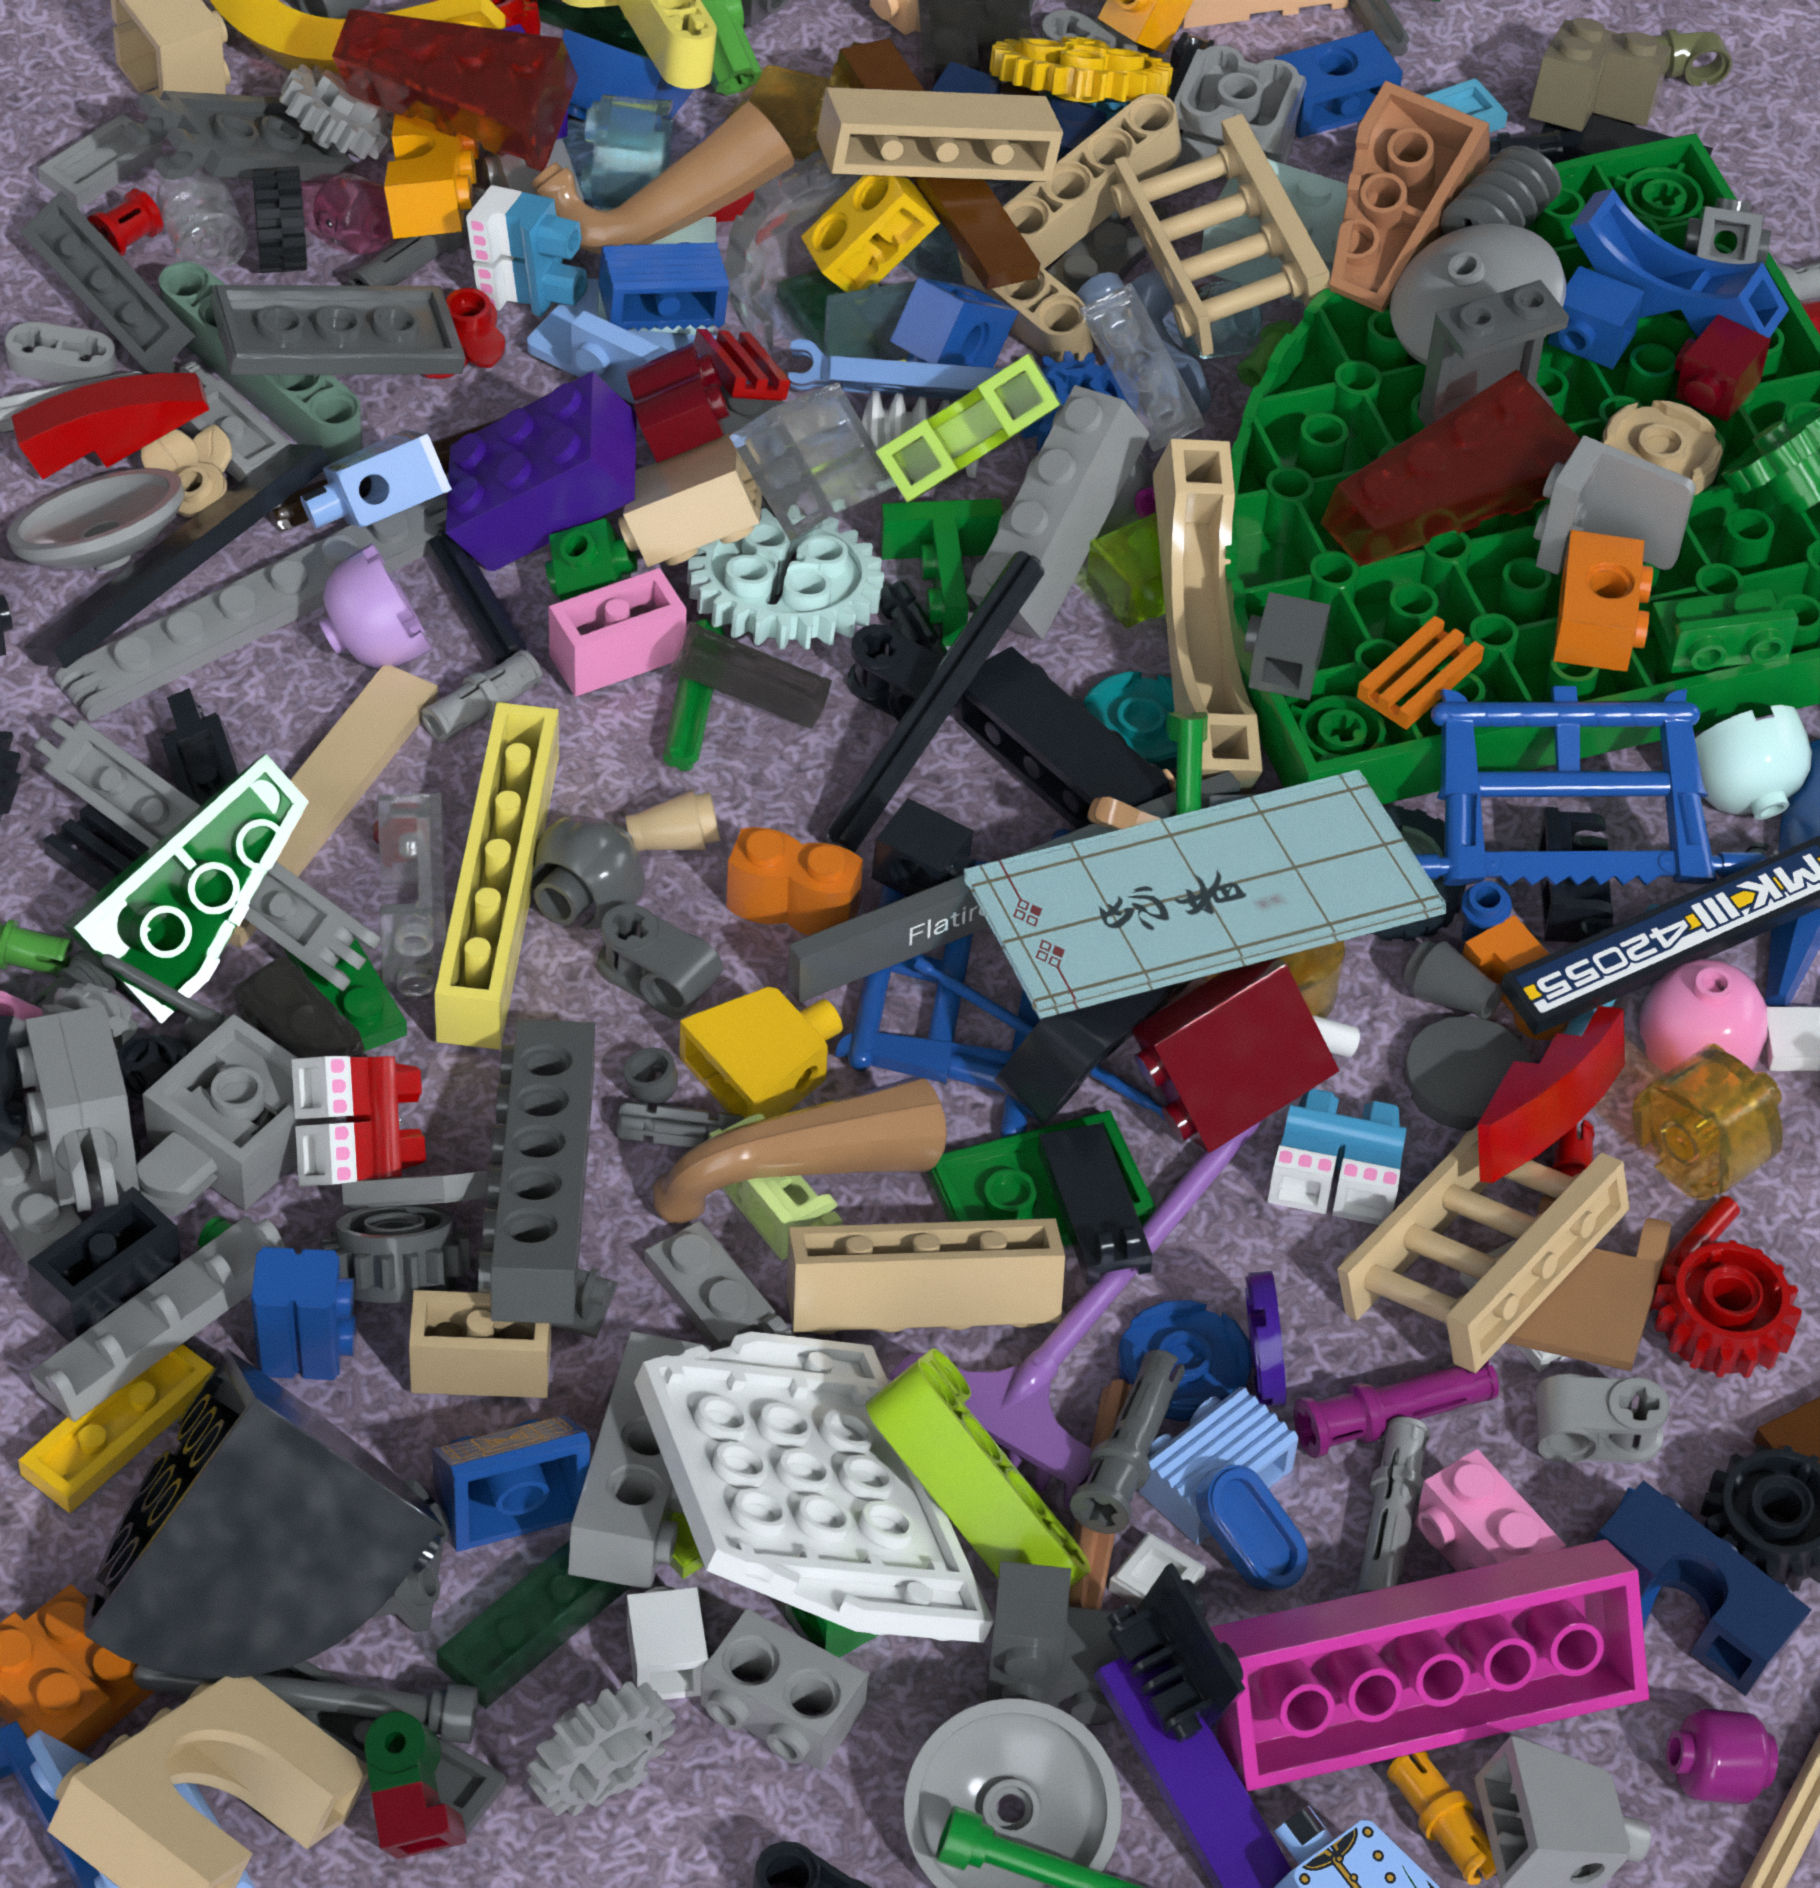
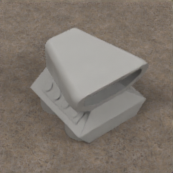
[1165,45,1307,178]

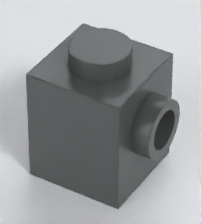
[1244,592,1330,701]

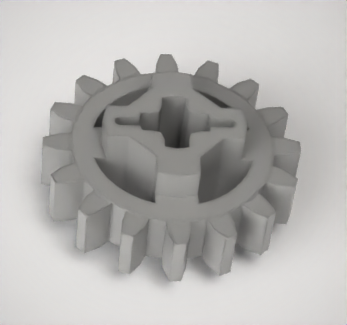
[279,64,394,160]
[527,1681,676,1816]

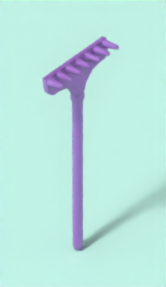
[889,1117,1267,1508]

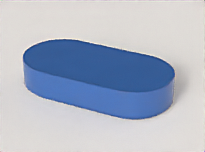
[1196,1465,1308,1591]

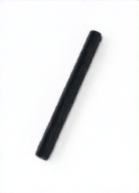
[824,551,1045,853]

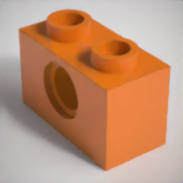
[1553,530,1653,672]

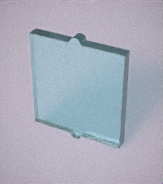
[823,280,917,362]

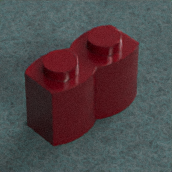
[626,343,730,463]

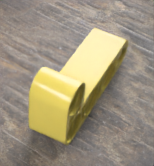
[561,0,717,89]

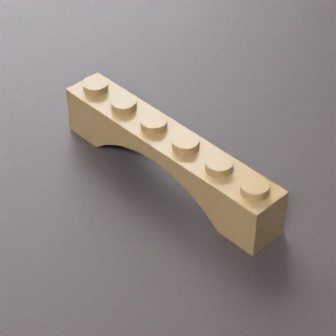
[1153,438,1262,795]

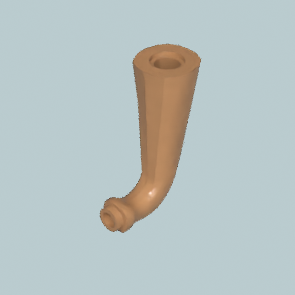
[531,100,794,254]
[652,1076,947,1223]

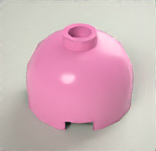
[1638,959,1768,1084]

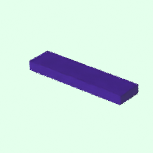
[1093,1647,1292,1888]

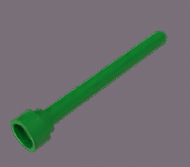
[935,1805,1145,1888]

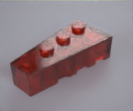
[332,9,578,172]
[1320,369,1581,567]

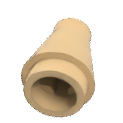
[625,789,720,852]

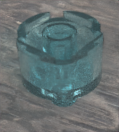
[581,94,673,209]

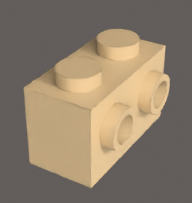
[409,1290,551,1398]

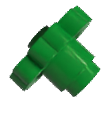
[1722,407,1820,515]

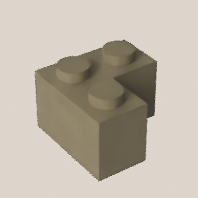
[1529,18,1671,132]

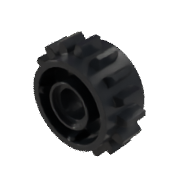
[1700,1445,1820,1592]

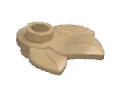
[141,424,232,518]

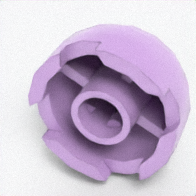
[319,543,433,669]

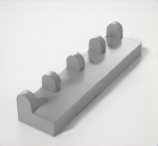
[29,1216,285,1422]

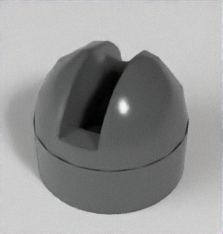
[623,1047,678,1105]

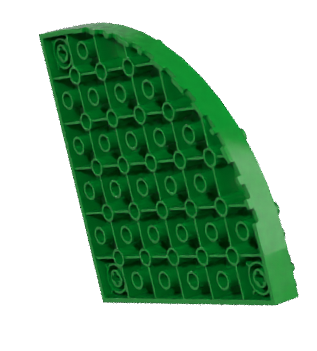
[1225,133,1820,806]

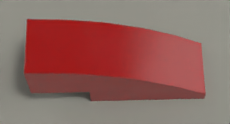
[11,373,210,480]

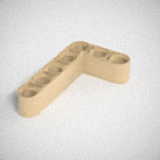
[958,93,1182,363]

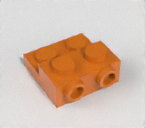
[0,1583,155,1753]

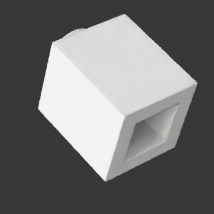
[627,1586,708,1700]

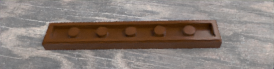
[837,38,1041,290]

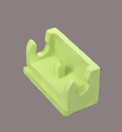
[709,1114,842,1261]

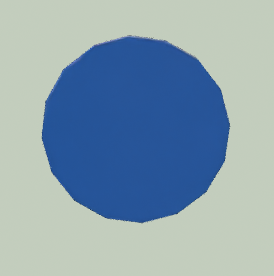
[1117,1300,1252,1421]

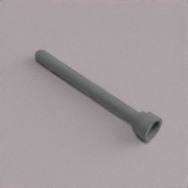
[133,1665,479,1744]

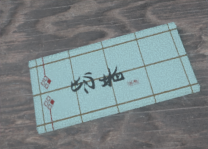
[964,770,1446,1019]

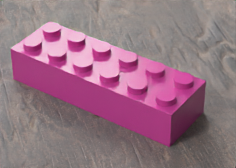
[1210,1539,1649,1792]

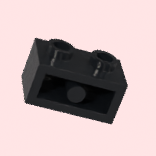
[27,1187,181,1343]

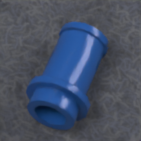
[1461,881,1512,944]

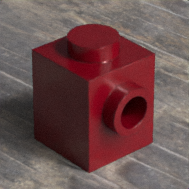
[1674,314,1771,422]

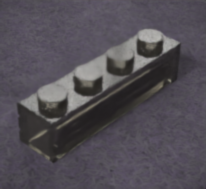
[670,621,832,729]

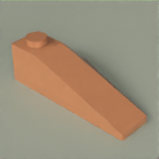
[1329,80,1490,313]

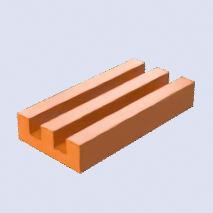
[1357,616,1484,730]

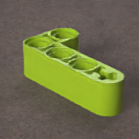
[865,1348,1091,1588]

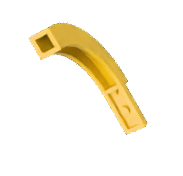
[209,0,506,84]

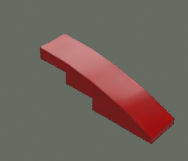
[1477,1006,1625,1183]

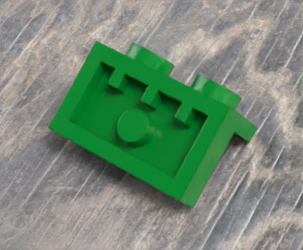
[1649,588,1799,673]

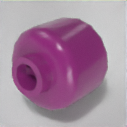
[1666,1708,1778,1804]

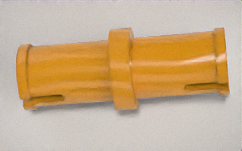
[1387,1751,1497,1885]

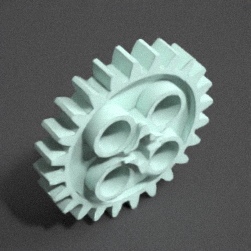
[687,508,884,649]

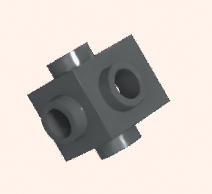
[1683,198,1771,265]

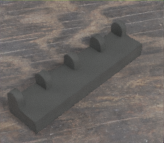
[19,191,195,374]

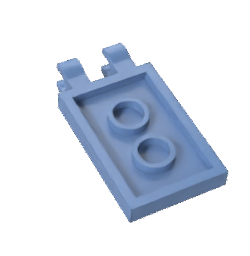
[788,339,1003,400]

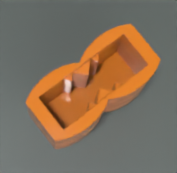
[726,827,863,936]

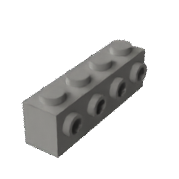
[966,385,1150,641]

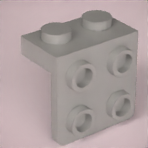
[1533,436,1696,575]

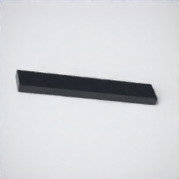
[24,444,331,668]

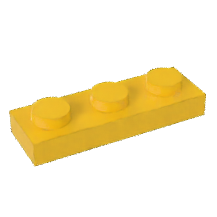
[18,1344,214,1514]

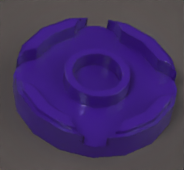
[1245,1270,1286,1408]

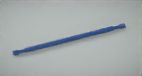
[914,957,1167,1122]

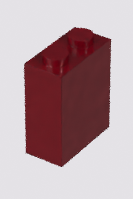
[1131,958,1340,1153]

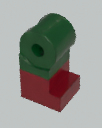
[365,1711,467,1859]

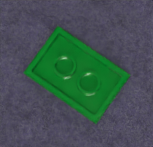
[926,1110,1156,1246]

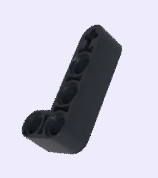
[994,979,1194,1126]

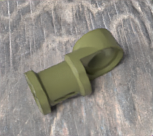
[1621,29,1732,86]

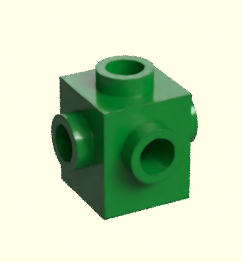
[545,518,638,602]

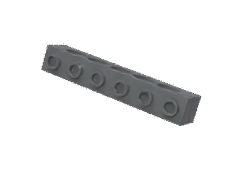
[478,1019,596,1324]

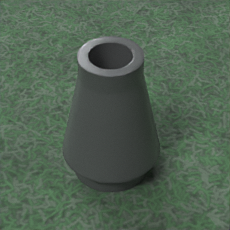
[1404,940,1503,1019]

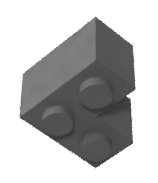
[986,1561,1121,1725]

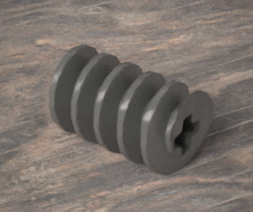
[1441,145,1562,236]

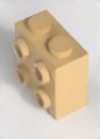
[618,430,763,567]

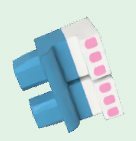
[466,185,588,317]
[1268,1089,1407,1225]

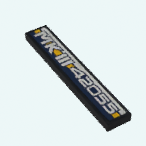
[1500,836,1820,1036]

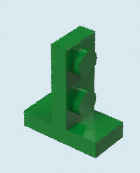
[879,498,1003,646]

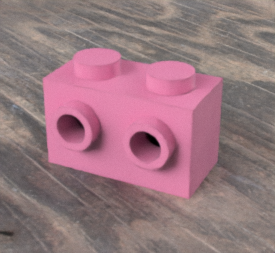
[548,568,687,697]
[1414,1449,1566,1572]

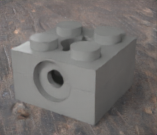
[16,1005,140,1212]
[137,1014,335,1216]

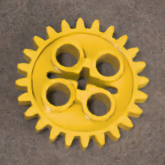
[989,36,1173,103]

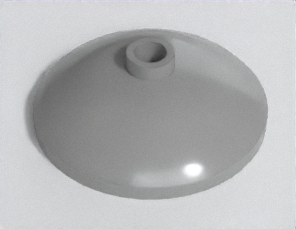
[1390,223,1566,365]
[7,468,185,571]
[904,1699,1122,1888]

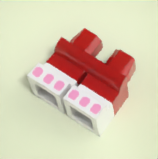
[291,1056,426,1186]

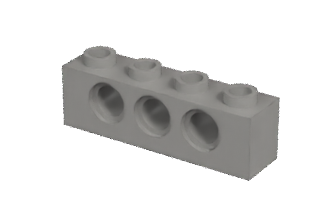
[568,1331,711,1589]

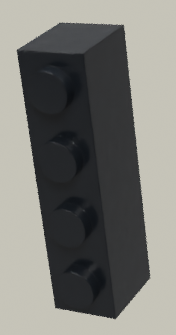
[954,646,1170,830]

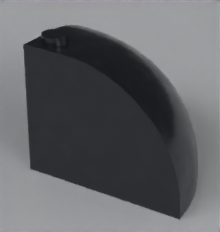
[83,1349,442,1679]

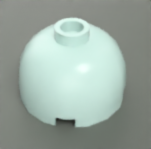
[1695,705,1812,820]

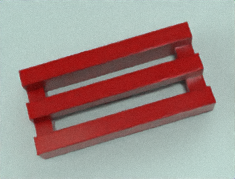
[693,329,790,401]

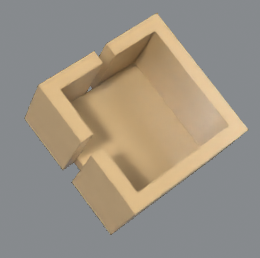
[111,0,231,98]

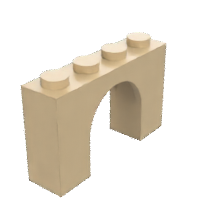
[47,1676,368,1888]

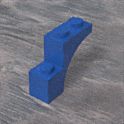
[1570,188,1789,338]

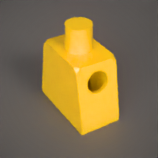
[679,987,843,1119]

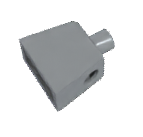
[1474,1736,1651,1888]

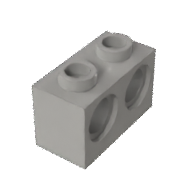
[700,1608,868,1771]

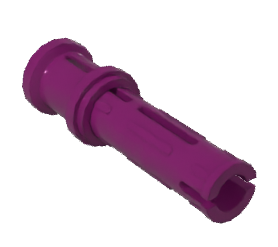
[1293,1360,1499,1459]

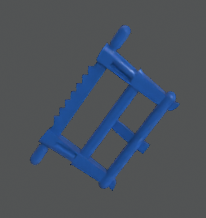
[1408,686,1767,887]
[835,829,1071,1138]

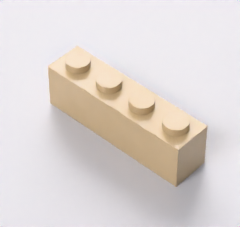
[816,87,1063,182]
[787,1218,1065,1335]

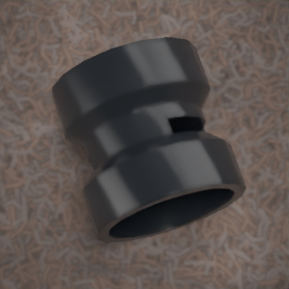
[117,1034,192,1100]

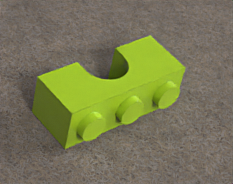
[875,354,1063,503]

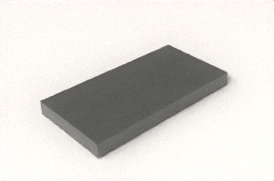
[210,285,465,375]

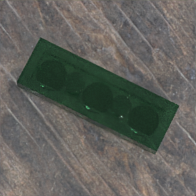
[436,1540,632,1709]

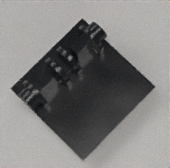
[1107,1563,1246,1743]

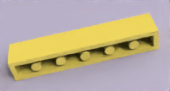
[435,702,559,1050]

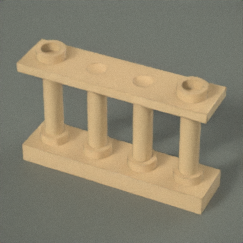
[1110,113,1330,357]
[1337,1126,1630,1374]

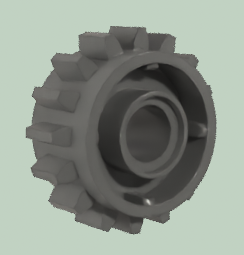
[322,1205,471,1303]

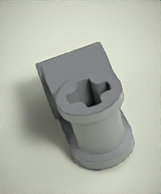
[1536,1374,1670,1464]

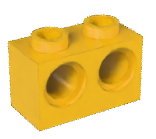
[801,175,940,302]

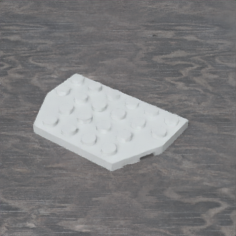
[634,1331,994,1643]

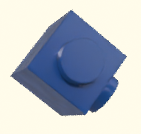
[1548,266,1644,369]

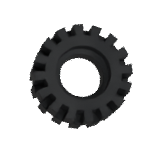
[252,166,307,273]

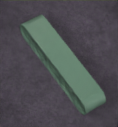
[159,261,363,464]

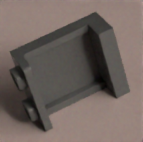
[1418,279,1569,456]

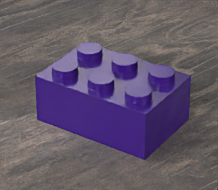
[445,371,637,571]

